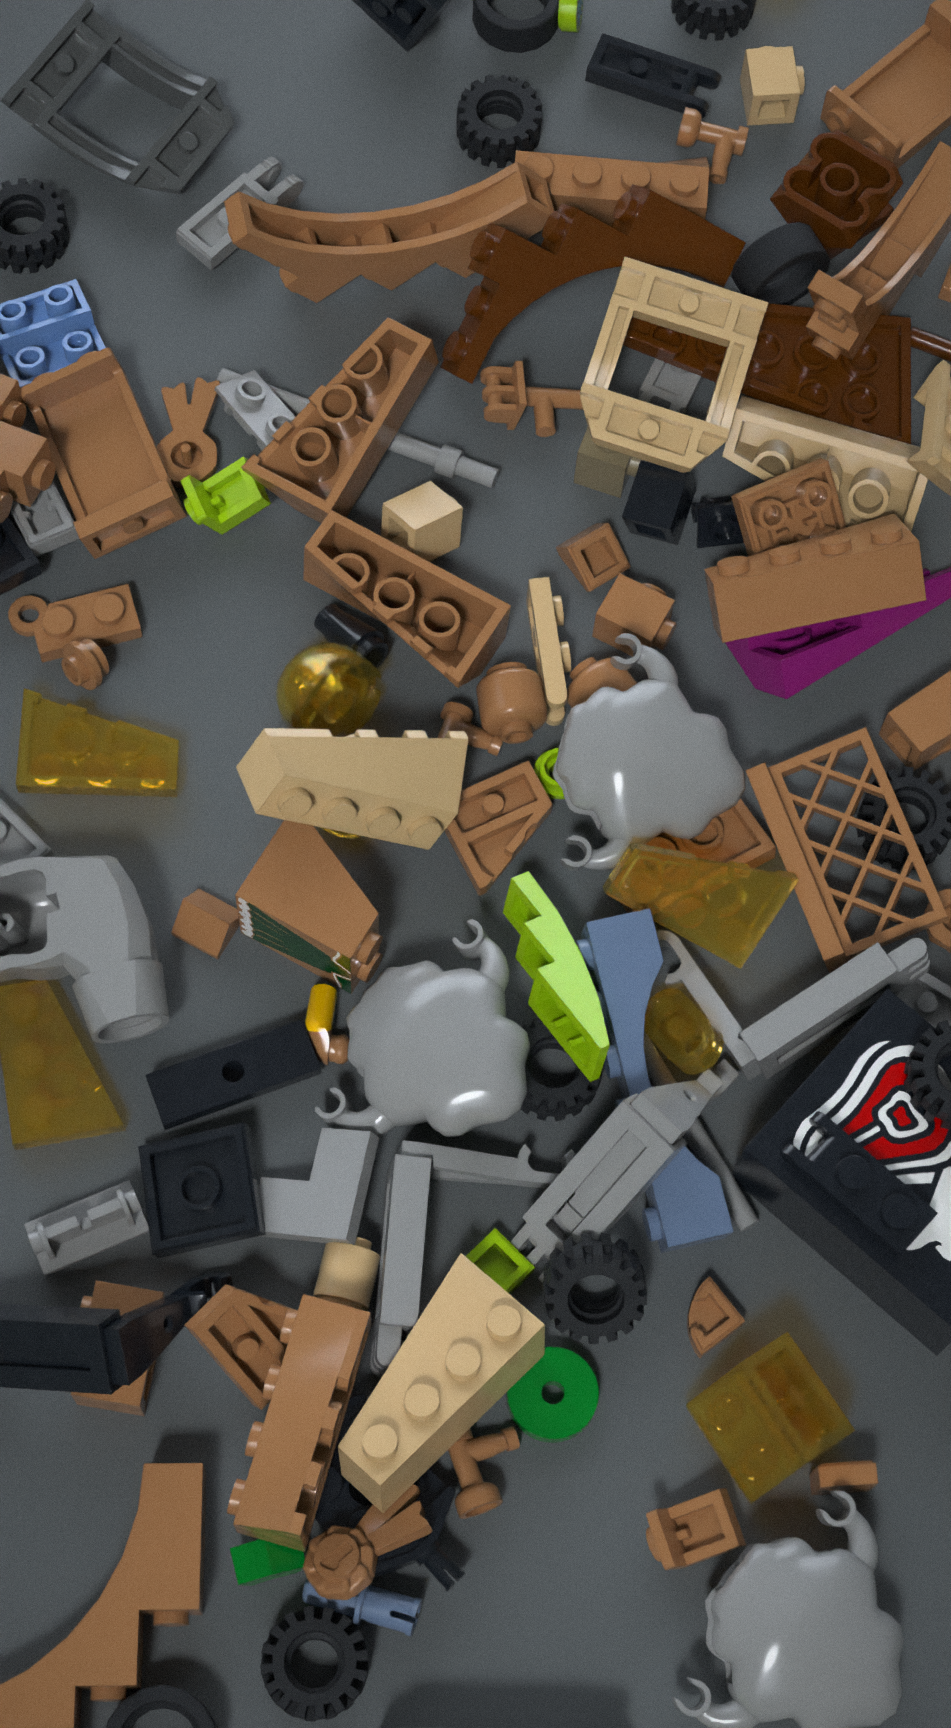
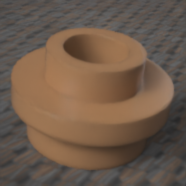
[61,639,109,690]

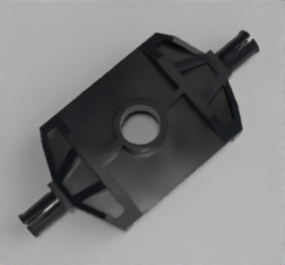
[315,1394,466,1592]

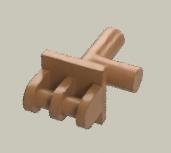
[480,361,583,437]

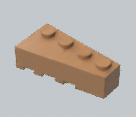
[704,514,926,643]

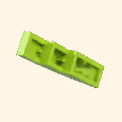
[503,871,610,1082]

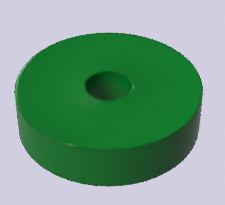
[506,1347,599,1443]

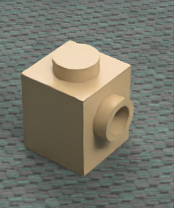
[740,46,805,126]
[381,481,463,562]

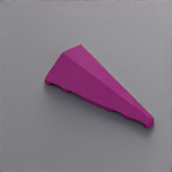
[725,567,951,699]

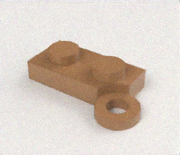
[8,584,142,663]

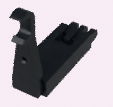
[0,1272,233,1395]

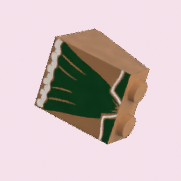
[235,820,383,994]

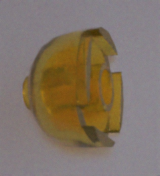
[275,642,381,737]

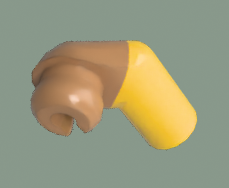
[305,984,350,1065]

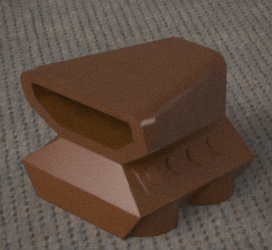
[770,129,904,260]

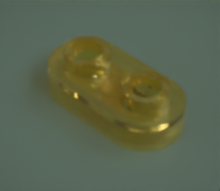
[644,988,724,1075]

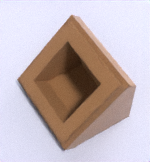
[171,889,240,960]

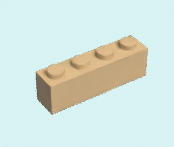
[722,396,928,531]
[236,728,469,850]

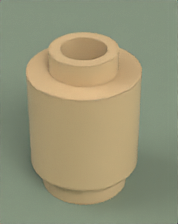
[313,1237,381,1311]

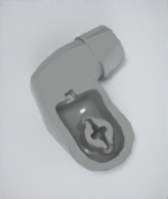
[0,855,169,1043]

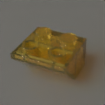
[685,1332,855,1504]

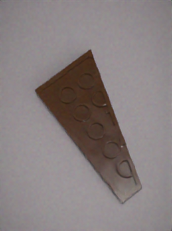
[623,303,911,444]

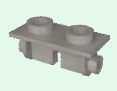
[214,370,295,450]
[24,1180,149,1276]

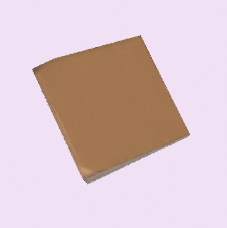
[556,523,631,592]

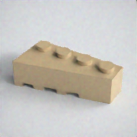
[338,1253,545,1513]

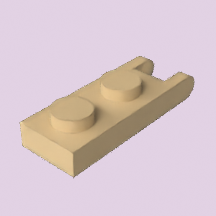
[526,577,571,726]

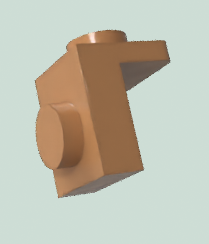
[646,1488,746,1570]

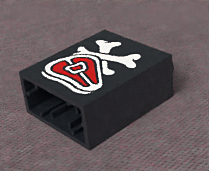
[732,989,951,1356]

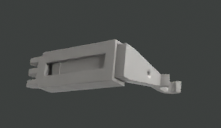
[656,930,930,1081]
[510,1059,740,1283]
[369,1140,575,1376]

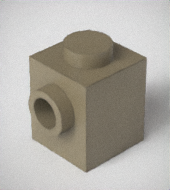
[573,427,643,498]

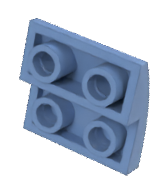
[0,279,106,388]

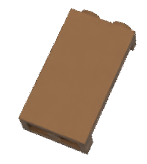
[820,0,951,169]
[20,347,187,559]

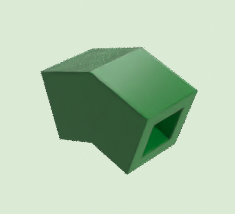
[230,1539,305,1586]

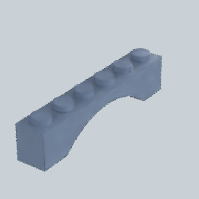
[575,908,734,1253]

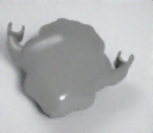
[553,633,745,871]
[315,919,530,1137]
[672,1491,904,1728]

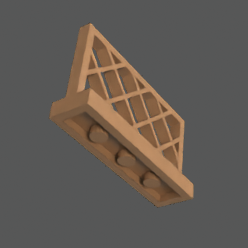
[745,727,949,973]

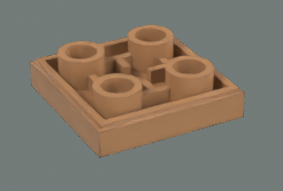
[731,458,846,556]

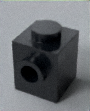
[622,461,696,545]

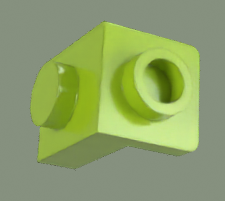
[181,456,271,535]

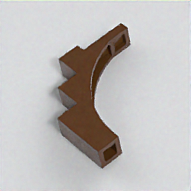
[440,184,746,384]

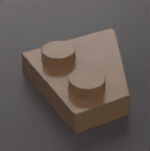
[444,760,553,896]
[185,1284,293,1410]

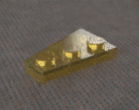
[16,688,180,797]
[602,842,799,969]
[0,980,126,1150]

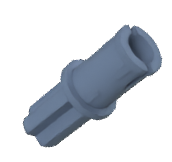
[302,1578,422,1637]

